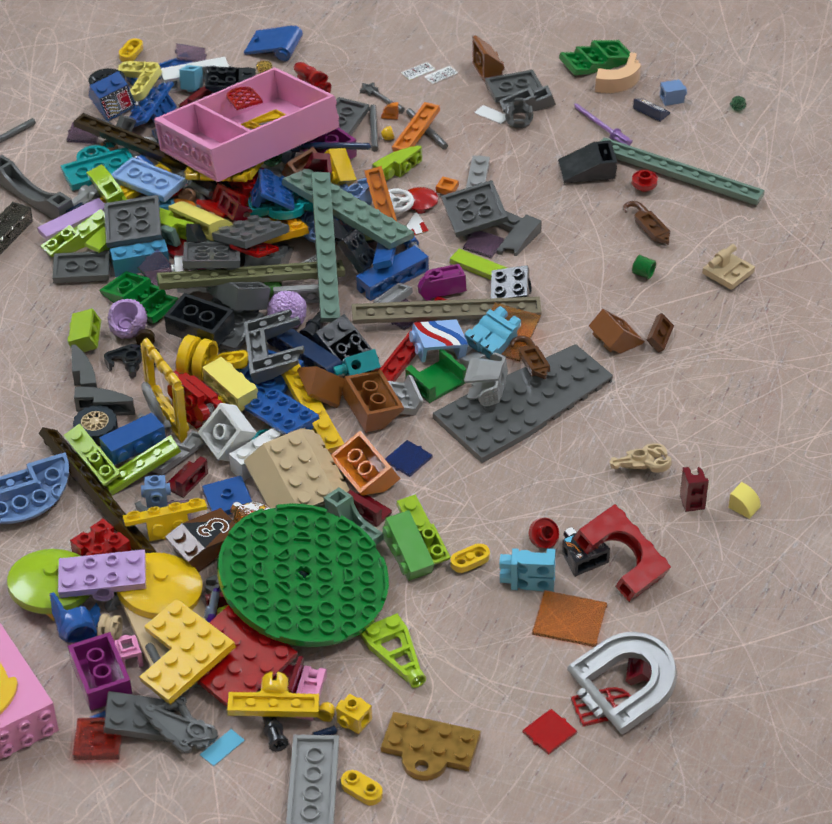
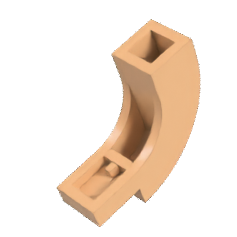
[595,52,641,93]

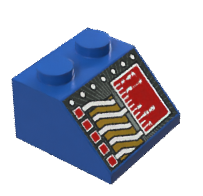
[88,71,136,121]

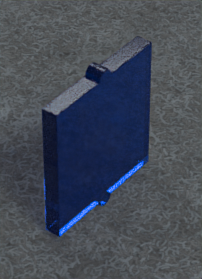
[385,440,433,477]

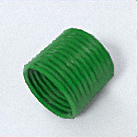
[632,255,657,279]

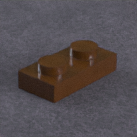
[646,313,674,353]

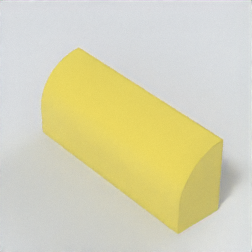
[168,201,233,241]

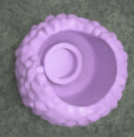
[267,291,307,328]
[107,299,147,339]

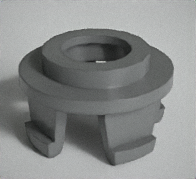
[505,98,533,128]

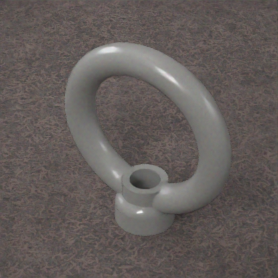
[141,382,172,430]

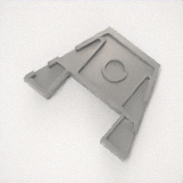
[127,413,206,475]

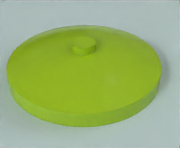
[7,549,90,614]

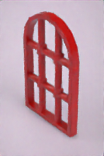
[571,687,631,727]

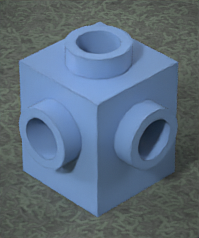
[141,475,171,509]

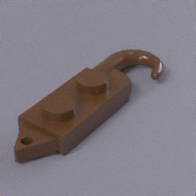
[623,201,670,245]
[510,336,550,379]

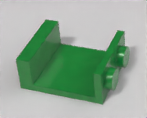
[405,349,467,403]

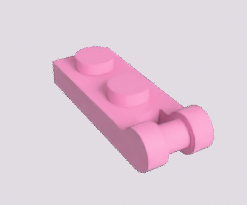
[293,666,327,720]

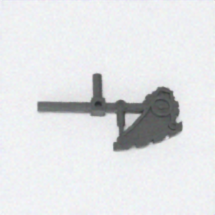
[138,643,218,753]

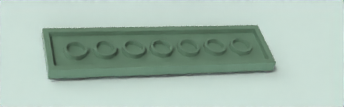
[282,169,414,249]

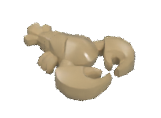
[610,443,672,473]

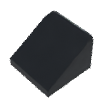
[186,223,208,242]

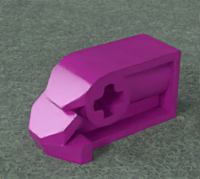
[418,264,467,301]

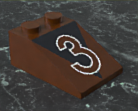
[165,508,236,572]

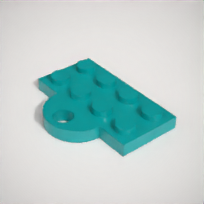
[60,145,132,191]
[248,192,313,220]

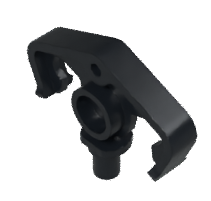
[104,344,160,378]

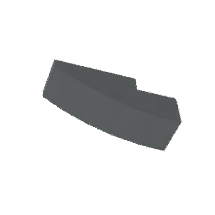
[499,85,556,113]
[71,345,97,388]
[74,387,135,416]

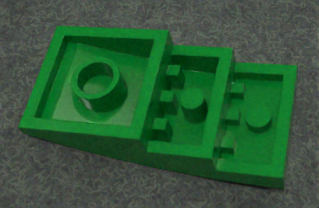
[559,40,630,75]
[99,271,179,324]

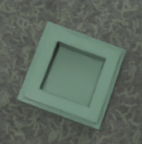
[161,225,181,247]

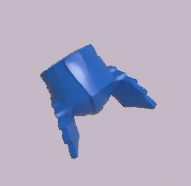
[50,592,101,643]

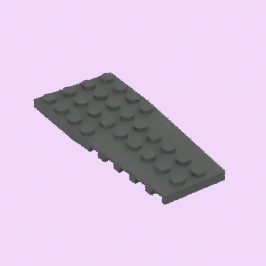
[433,344,613,463]

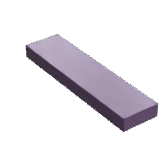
[37,198,104,241]

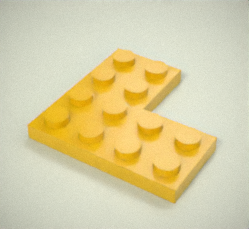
[139,599,236,704]

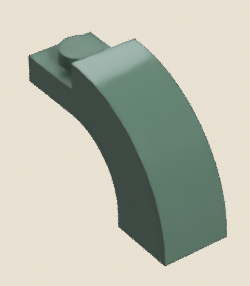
[323,487,384,545]

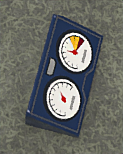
[633,98,670,122]

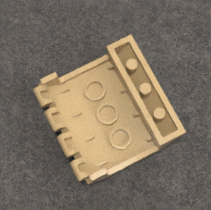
[244,428,350,508]

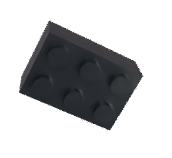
[164,293,235,347]

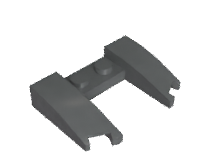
[463,211,542,256]
[244,309,305,385]

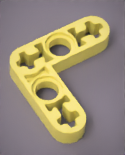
[118,61,162,101]

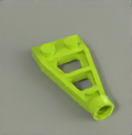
[359,613,426,688]

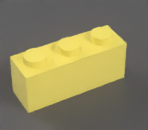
[202,357,258,411]

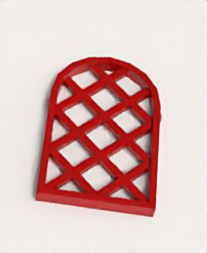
[226,87,263,110]
[229,242,279,258]

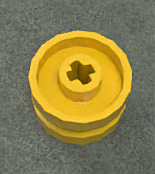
[176,335,218,382]

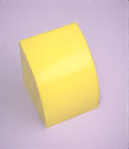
[728,482,761,519]

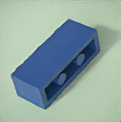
[99,412,166,465]

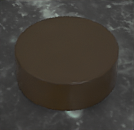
[136,329,155,345]

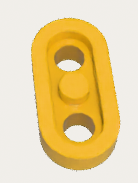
[119,38,143,62]
[213,350,249,369]
[451,543,490,573]
[341,770,383,806]

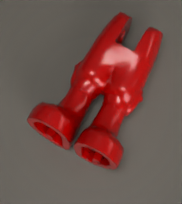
[294,62,332,93]

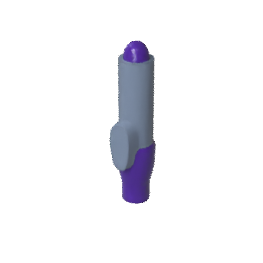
[204,587,220,623]

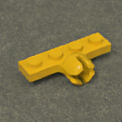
[227,672,319,718]

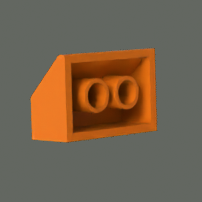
[331,431,401,495]

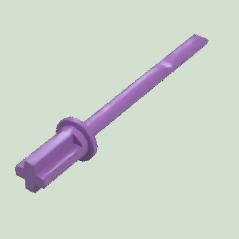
[574,103,633,146]

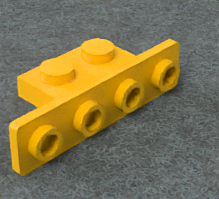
[123,498,207,541]

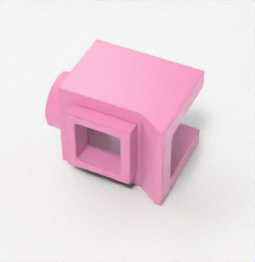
[114,635,144,669]

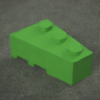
[382,510,434,581]

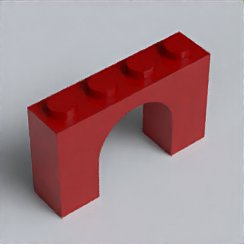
[573,504,671,602]

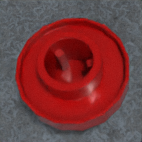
[632,170,658,192]
[528,518,560,549]

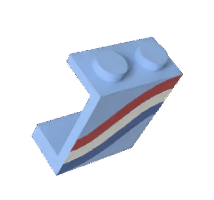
[409,319,468,362]

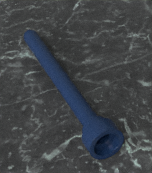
[291,142,371,153]

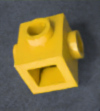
[336,693,372,734]

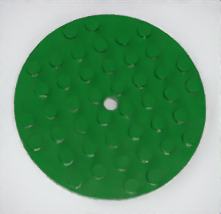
[217,503,389,647]

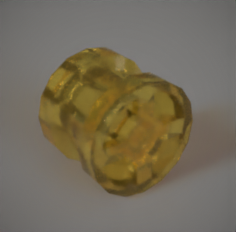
[256,60,273,75]

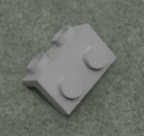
[388,375,423,415]

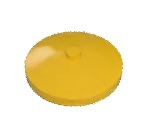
[117,553,203,619]

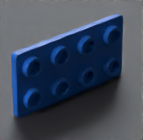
[129,81,177,127]
[250,168,295,211]
[244,389,320,435]

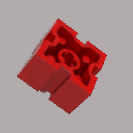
[70,518,131,556]

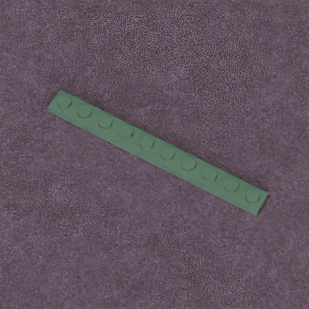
[601,137,765,205]
[311,172,340,322]

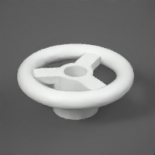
[388,188,414,214]

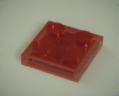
[73,718,122,760]

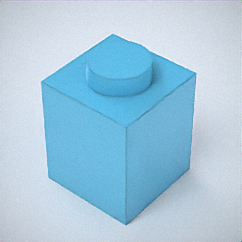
[179,65,203,92]

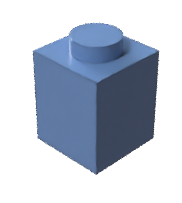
[660,79,687,106]

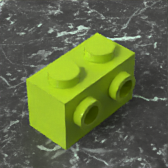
[67,308,101,352]

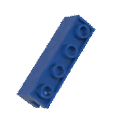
[356,245,429,301]

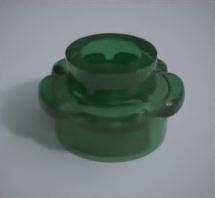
[730,96,747,111]

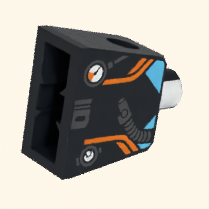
[562,527,610,577]

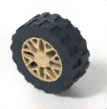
[73,405,118,446]

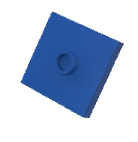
[202,475,253,515]

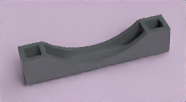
[0,155,73,219]

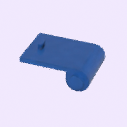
[244,25,303,61]

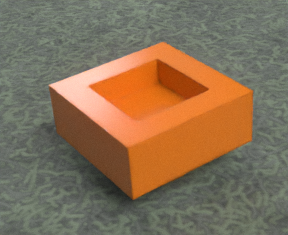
[436,176,459,195]

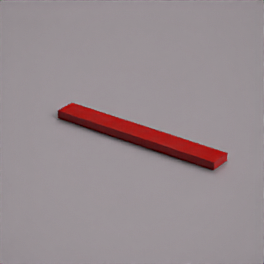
[379,296,447,382]

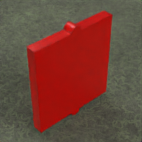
[523,709,577,755]

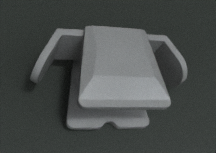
[464,353,508,406]

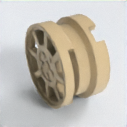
[97,614,123,640]

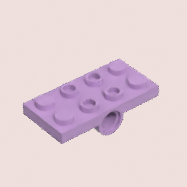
[58,549,146,601]

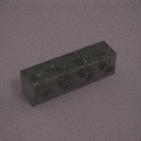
[0,202,33,255]

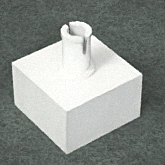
[198,403,257,461]

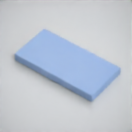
[111,157,187,202]

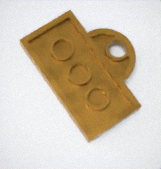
[381,711,481,781]

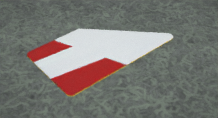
[407,212,429,235]

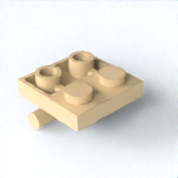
[702,244,755,290]

